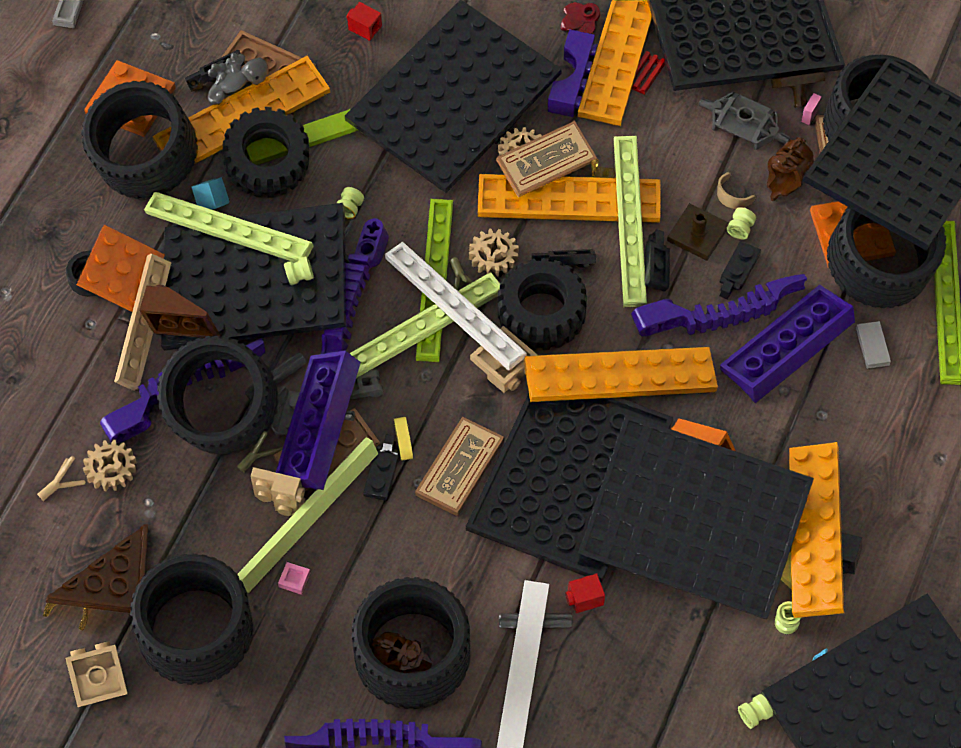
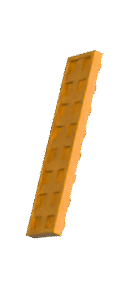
[578,0,652,126]
[153,56,330,164]
[478,174,660,223]
[524,347,718,402]
[789,442,844,618]

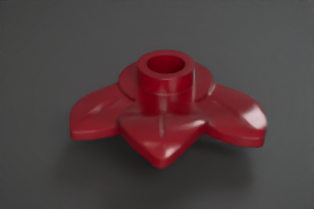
[560,2,600,34]

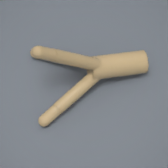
[37,456,86,501]

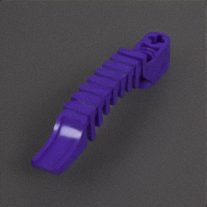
[321,218,389,354]
[631,274,807,336]
[100,338,265,444]
[284,719,482,748]

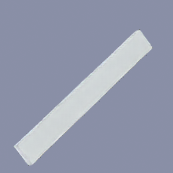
[385,242,527,370]
[497,580,549,748]

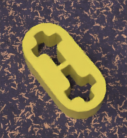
[394,417,413,461]

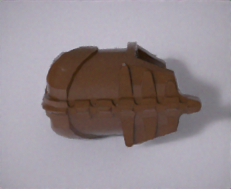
[767,137,815,201]
[372,632,432,673]

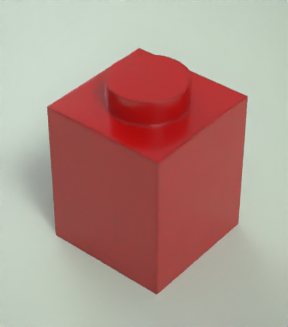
[347,2,382,41]
[565,574,605,613]

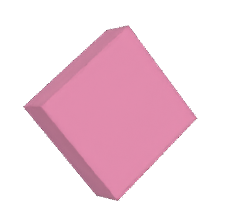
[801,93,822,125]
[278,562,310,595]

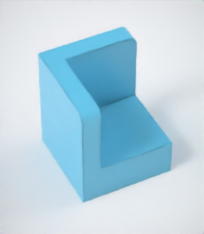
[191,177,229,210]

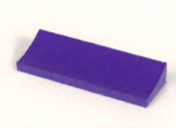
[720,285,855,403]
[275,351,361,490]

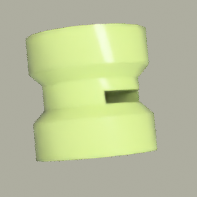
[337,187,364,219]
[727,208,756,240]
[284,256,314,286]
[774,601,801,634]
[738,694,773,729]

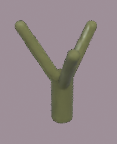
[450,257,473,291]
[237,431,283,473]

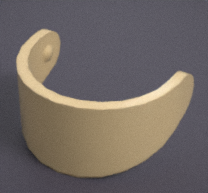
[717,172,756,209]

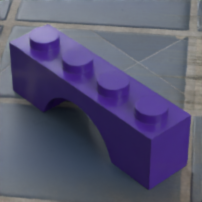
[548,29,598,117]

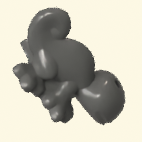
[208,53,268,105]

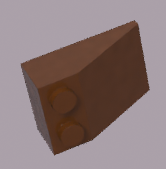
[139,285,221,338]

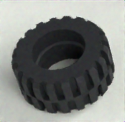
[223,107,309,198]
[498,258,587,350]

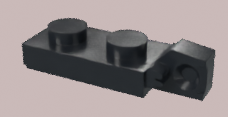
[185,50,245,92]
[645,229,670,292]
[719,241,761,300]
[531,249,596,267]
[363,434,399,501]

